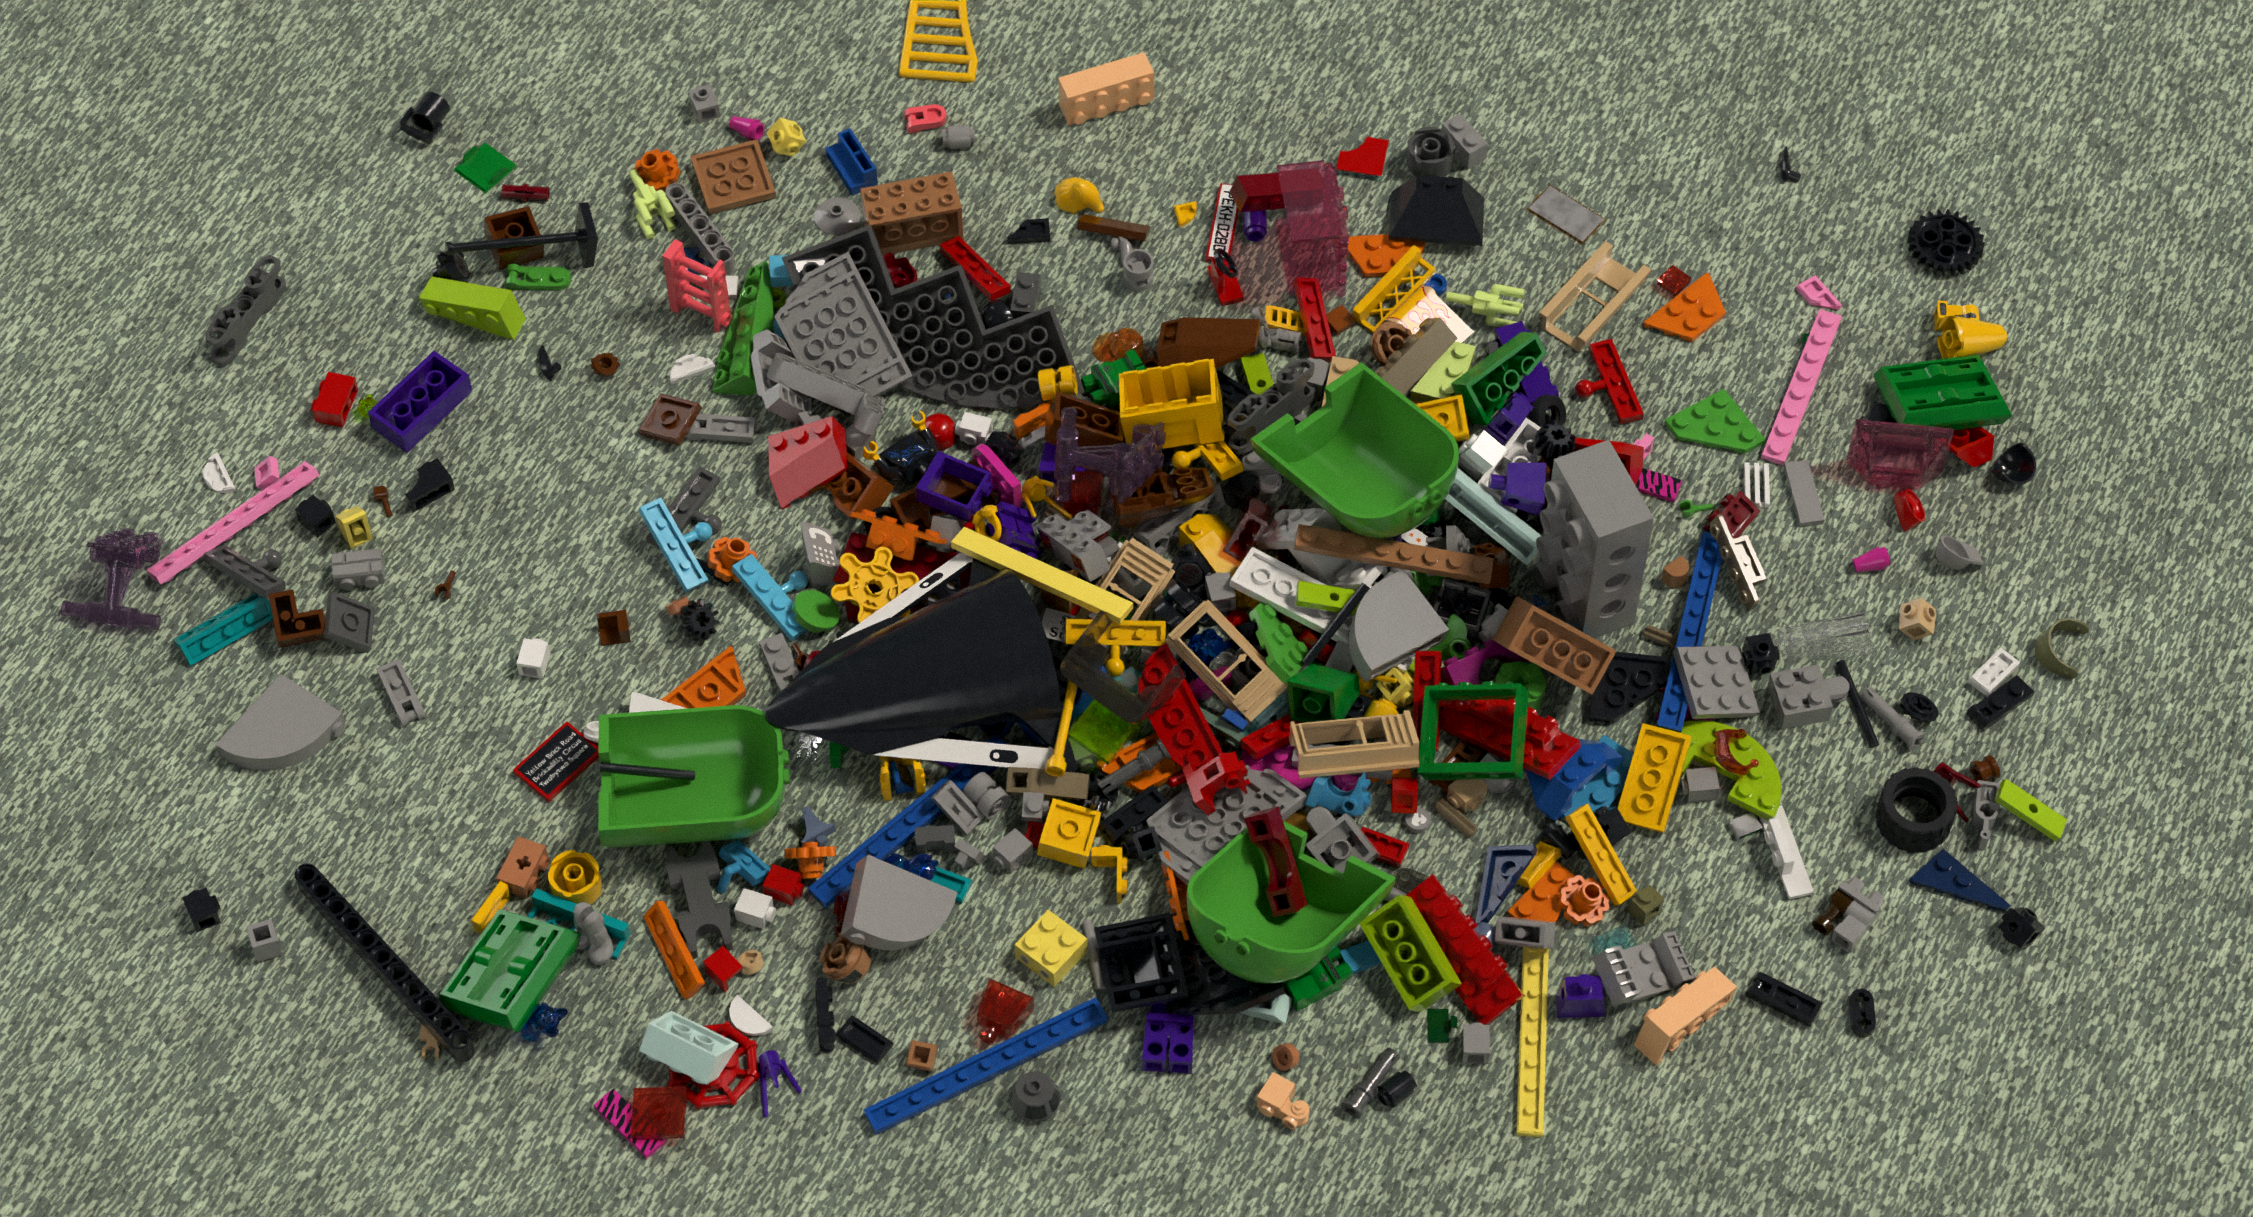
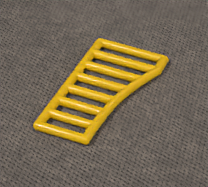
[899,0,978,82]

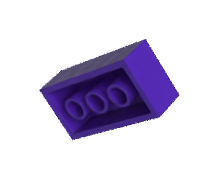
[368,351,472,453]

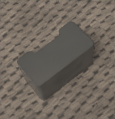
[915,825,956,855]

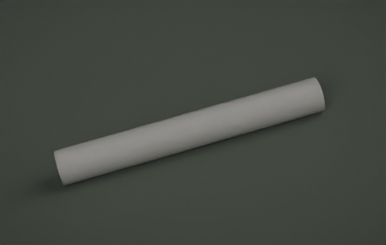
[1082,920,1106,992]

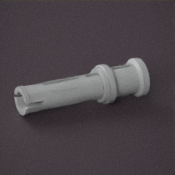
[1860,687,1926,751]

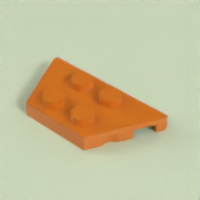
[1340,234,1427,278]
[1643,272,1726,342]
[661,646,746,708]
[1096,733,1183,794]

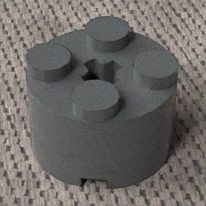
[1406,126,1454,177]

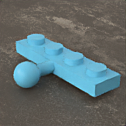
[638,498,712,593]
[731,554,808,642]

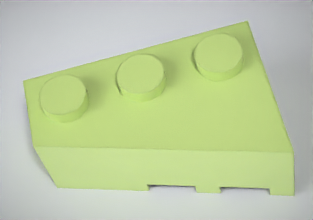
[1410,341,1476,403]

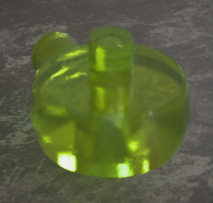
[357,394,378,418]

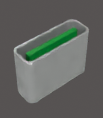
[1728,812,1763,841]

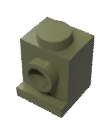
[1625,885,1664,926]

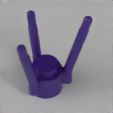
[758,1050,802,1118]

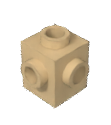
[1899,598,1936,640]

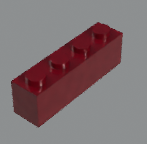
[1230,169,1328,212]

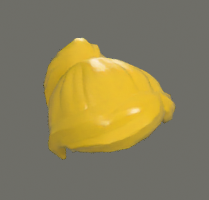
[1054,177,1104,214]

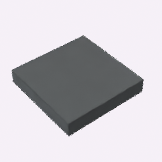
[324,591,375,652]

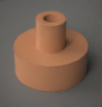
[665,596,689,621]
[1272,1043,1299,1071]

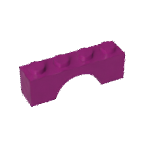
[1441,638,1529,685]

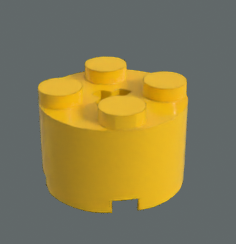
[548,850,602,905]

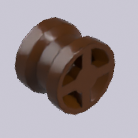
[1970,755,2000,782]

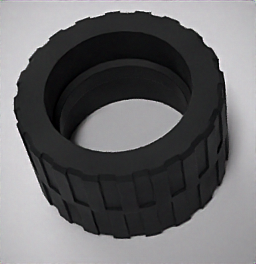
[1875,767,1958,853]

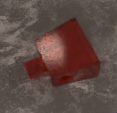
[1058,471,1105,518]
[977,979,1034,1045]

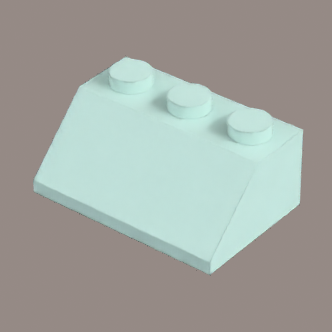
[639,1011,738,1085]

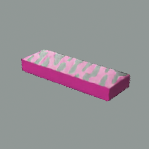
[1636,468,1682,502]
[593,1089,666,1159]

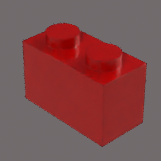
[311,372,359,428]

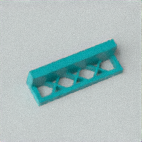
[172,593,273,666]
[527,888,631,959]

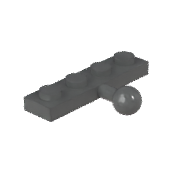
[646,466,722,548]
[204,544,286,599]

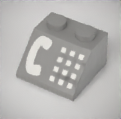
[800,522,840,588]

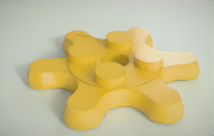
[831,547,919,623]

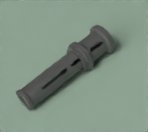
[1097,738,1171,795]
[1341,1047,1400,1119]

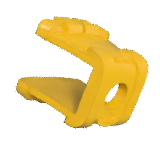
[879,756,926,801]

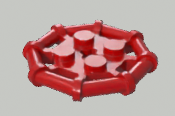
[667,1021,760,1110]

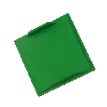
[453,142,518,194]

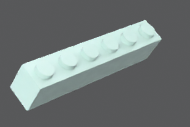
[1445,468,1541,565]

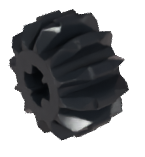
[1534,421,1576,461]
[677,599,720,641]

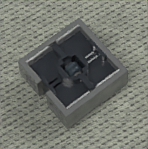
[1434,578,1491,641]

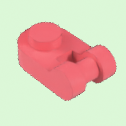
[904,104,946,133]

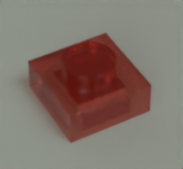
[1657,265,1691,297]

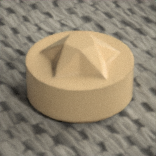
[737,950,764,975]

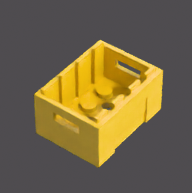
[1119,359,1224,455]

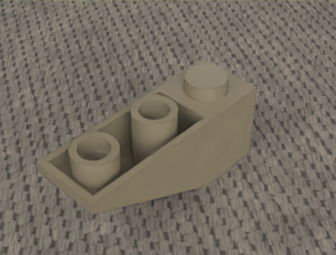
[1006,767,1089,800]

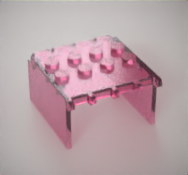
[1275,160,1349,297]

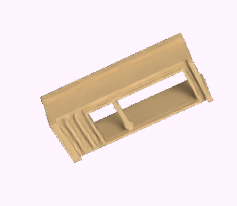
[1539,241,1651,353]
[1062,538,1176,665]
[1165,600,1288,728]
[1289,710,1419,779]

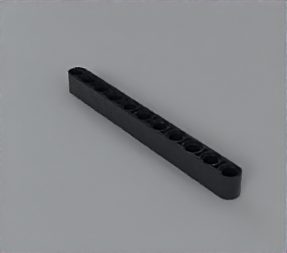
[295,863,475,1062]

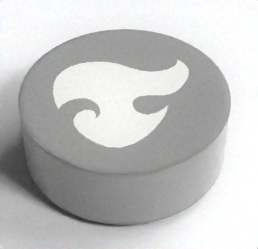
[1405,807,1431,833]

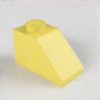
[335,506,373,549]

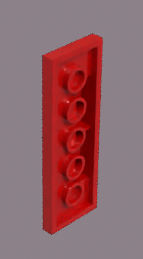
[1439,699,1581,780]
[1406,874,1525,1025]

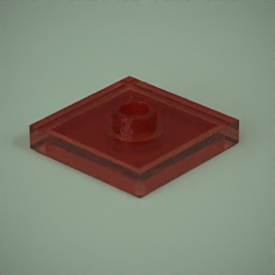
[631,1086,687,1140]

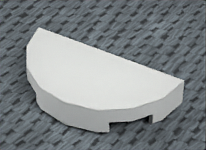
[669,354,716,385]
[1018,426,1045,449]
[202,452,236,493]
[729,995,773,1036]

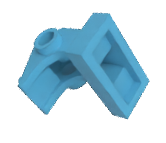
[1306,772,1371,816]

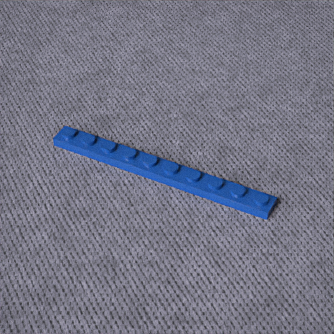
[1656,532,1722,733]
[808,735,1006,909]
[863,997,1108,1135]

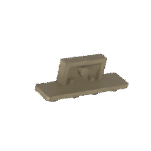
[1710,514,1767,611]

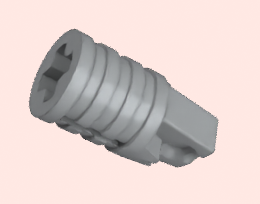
[1268,328,1302,353]

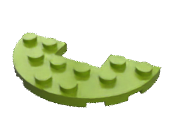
[1681,720,1781,821]

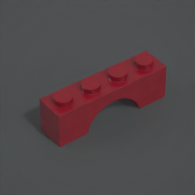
[1244,806,1308,917]

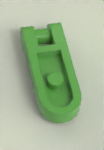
[505,264,572,290]

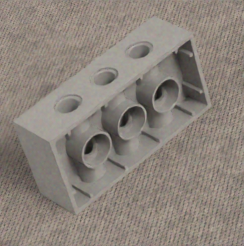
[1532,440,1654,638]

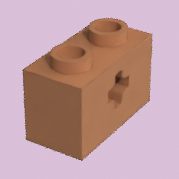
[496,836,550,899]

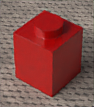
[763,864,805,905]

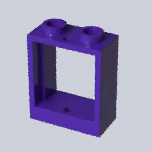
[916,451,993,522]

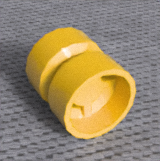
[1038,365,1078,401]

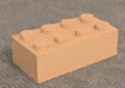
[1058,52,1154,125]

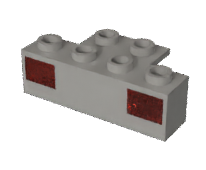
[1036,509,1120,582]

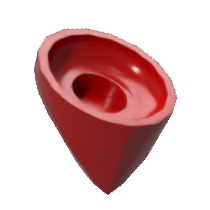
[1894,489,1925,532]
[1297,627,1337,664]

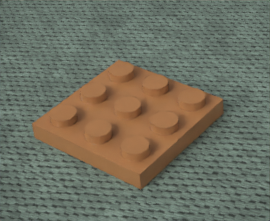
[690,139,776,214]

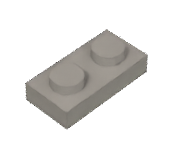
[931,780,984,834]

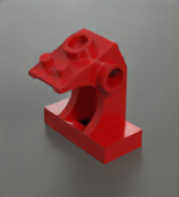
[1182,751,1251,816]

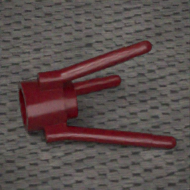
[1933,762,1981,822]

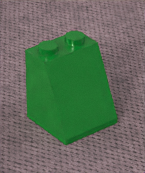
[1287,664,1360,723]

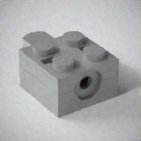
[1767,664,1849,729]
[1305,807,1380,874]

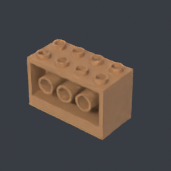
[860,171,964,255]
[1492,596,1616,695]

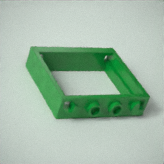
[1417,681,1529,780]

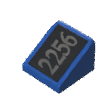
[890,761,914,794]

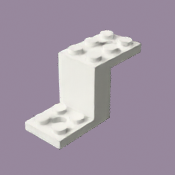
[1254,508,1387,590]

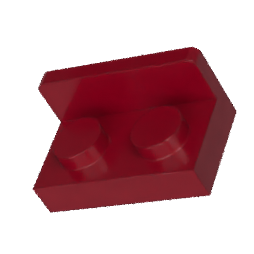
[1703,490,1760,539]

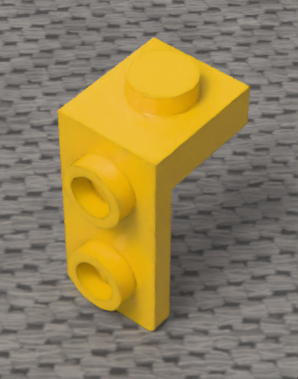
[1091,845,1127,903]

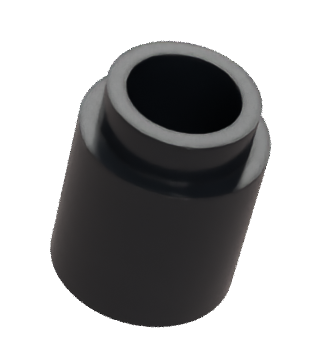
[1377,1070,1417,1108]

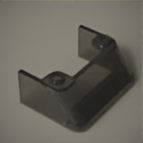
[1060,610,1186,725]

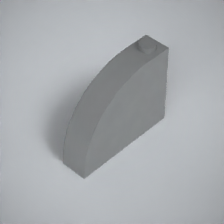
[1348,569,1449,682]
[215,674,346,770]
[840,855,957,950]

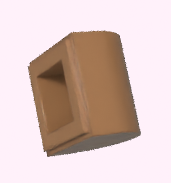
[1661,556,1689,588]
[906,1040,938,1072]

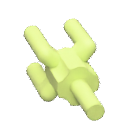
[629,169,677,239]
[1446,284,1525,328]

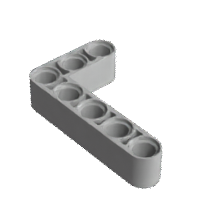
[766,353,884,435]

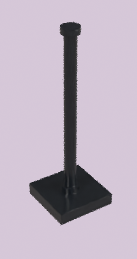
[445,202,598,269]

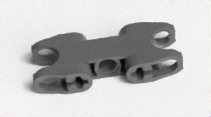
[205,255,286,367]
[1228,358,1315,455]
[666,841,733,958]

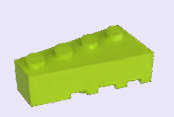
[419,277,526,340]

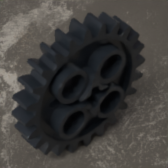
[1907,209,1985,276]

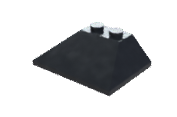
[1389,175,1484,246]
[1094,913,1189,1013]

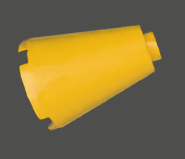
[1937,315,2007,359]

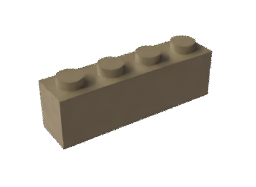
[1374,317,1458,395]

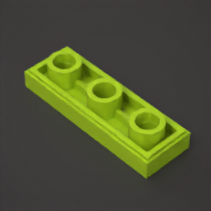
[1241,353,1274,395]
[1296,581,1360,615]
[1994,779,2067,842]

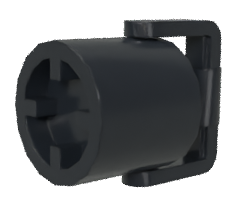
[400,92,450,144]

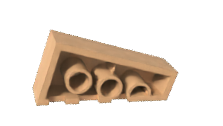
[1634,966,1737,1066]

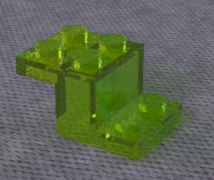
[1068,684,1148,765]

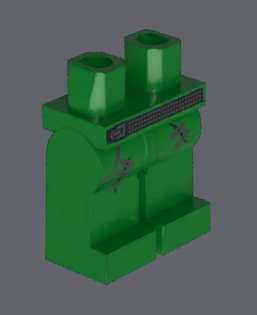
[1081,349,1146,410]
[1281,946,1352,1012]

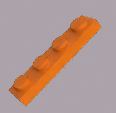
[643,901,705,999]

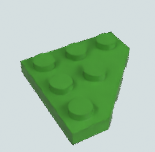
[1664,389,1765,454]
[1249,602,1309,684]

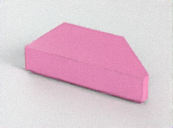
[1796,275,1842,310]

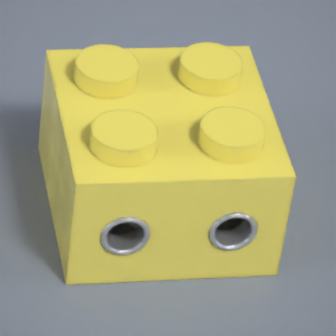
[1015,909,1088,987]

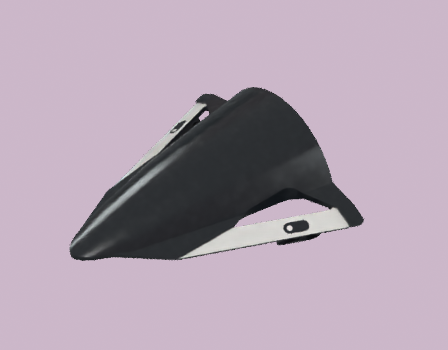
[765,552,1077,773]

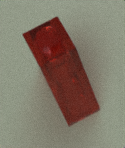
[1223,496,1272,562]

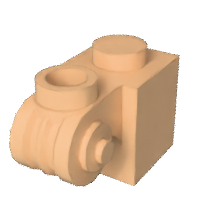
[1257,1072,1310,1130]

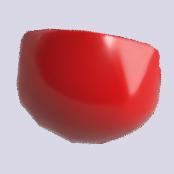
[925,413,957,450]

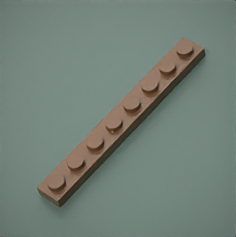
[1294,524,1494,584]

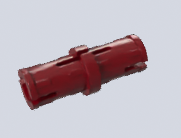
[501,183,550,202]

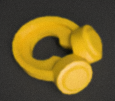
[972,505,1001,541]

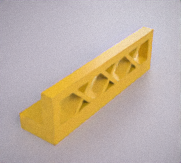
[1353,245,1436,333]

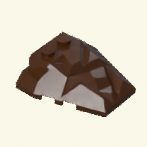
[1108,468,1214,527]

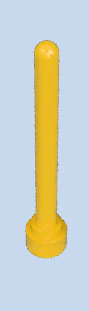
[1045,668,1080,777]

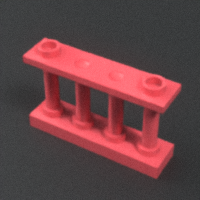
[662,239,732,332]

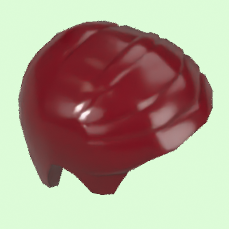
[884,253,917,289]

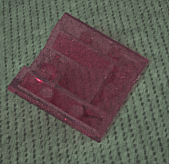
[1846,419,1954,490]

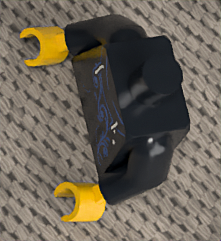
[863,411,938,485]

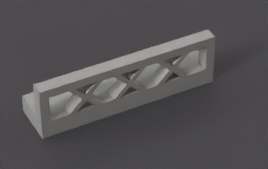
[1133,479,1225,556]

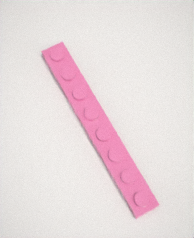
[1761,309,1842,466]
[146,462,319,585]

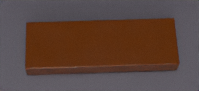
[1077,214,1150,241]

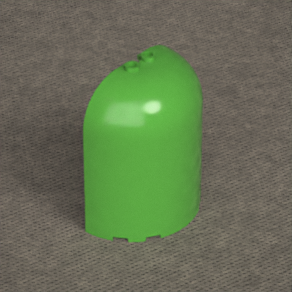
[1250,362,1459,538]
[598,705,790,849]
[1187,821,1396,984]

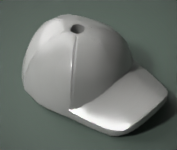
[1936,535,1984,570]

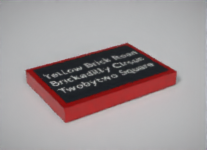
[513,722,599,803]

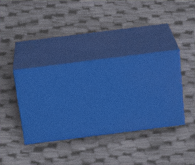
[825,128,878,196]

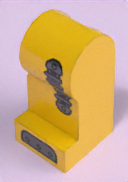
[1934,301,1980,330]

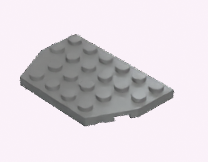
[774,252,914,401]
[1147,765,1308,885]

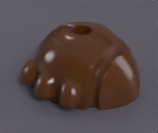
[591,353,620,377]

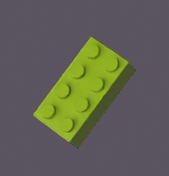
[1360,895,1462,1012]

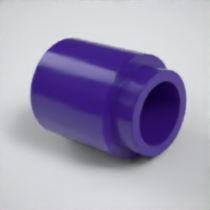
[1244,210,1267,242]

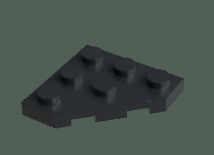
[1589,652,1670,723]

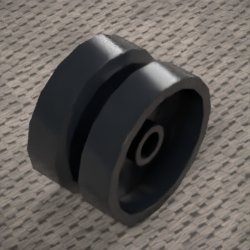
[1150,578,1211,640]

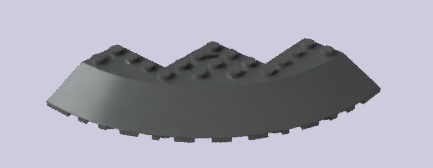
[782,225,1085,409]

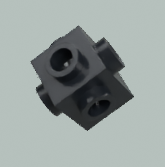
[985,431,1025,468]
[1742,633,1780,675]
[1120,823,1162,862]
[1998,907,2045,949]

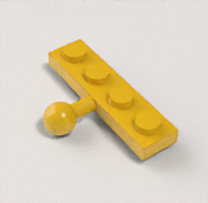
[1172,441,1244,481]
[1065,619,1166,677]

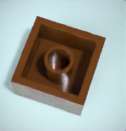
[484,206,544,270]

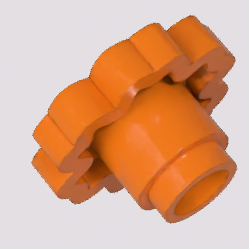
[634,149,681,192]
[707,537,757,583]
[784,842,836,878]
[1557,875,1609,927]

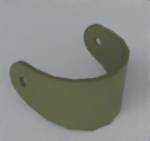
[2035,618,2089,679]

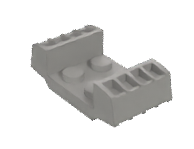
[751,329,812,423]
[1592,931,1696,1006]

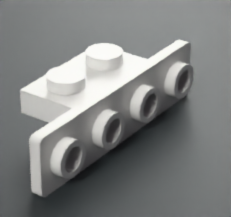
[1759,805,1813,899]

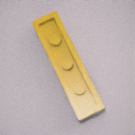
[1565,804,1637,906]

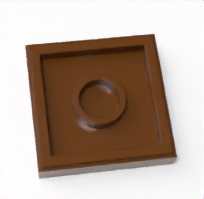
[638,393,702,446]

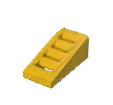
[1265,305,1305,336]

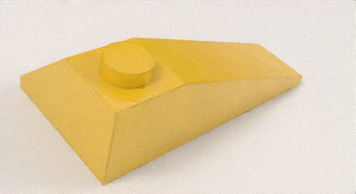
[1179,514,1253,607]

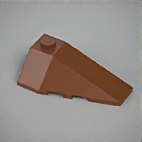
[825,450,894,519]

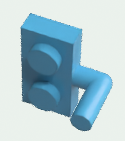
[716,839,771,893]

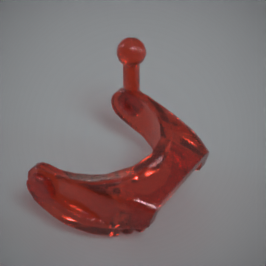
[1713,729,1759,775]

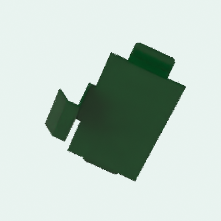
[1428,1008,1458,1043]

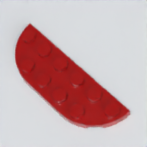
[1138,643,1223,769]

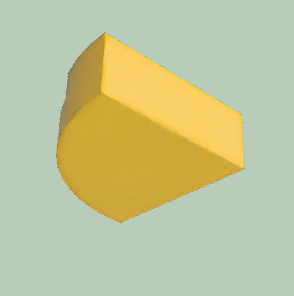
[1174,201,1197,227]

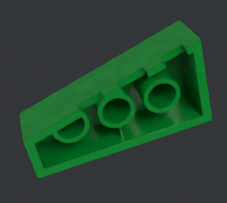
[1451,332,1547,425]

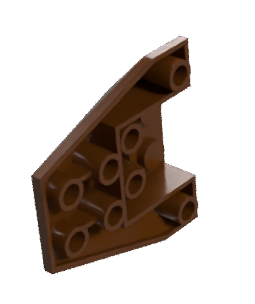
[1157,317,1260,368]

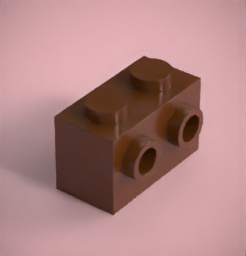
[1474,543,1509,589]

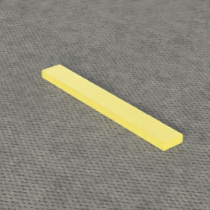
[951,527,1133,624]
[1516,946,1549,1137]

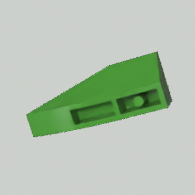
[712,261,774,396]

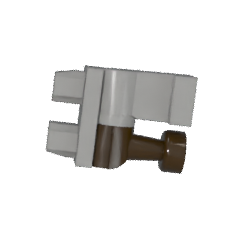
[1812,877,1885,953]

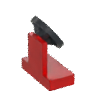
[1207,248,1244,307]

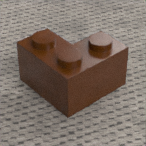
[269,590,328,648]

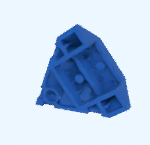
[1525,739,1624,822]

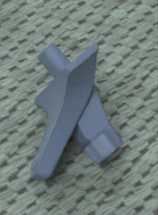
[800,806,836,847]

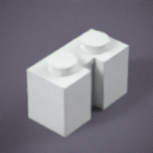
[1458,430,1506,480]

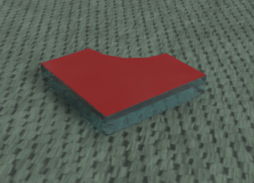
[1336,137,1389,180]

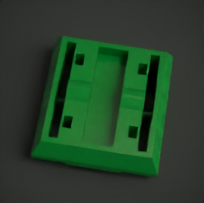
[1873,355,2011,437]
[439,909,581,1032]

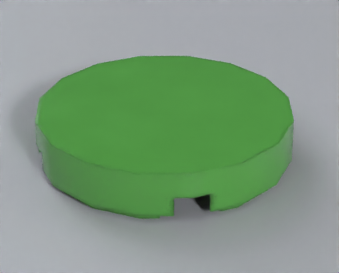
[791,590,840,633]

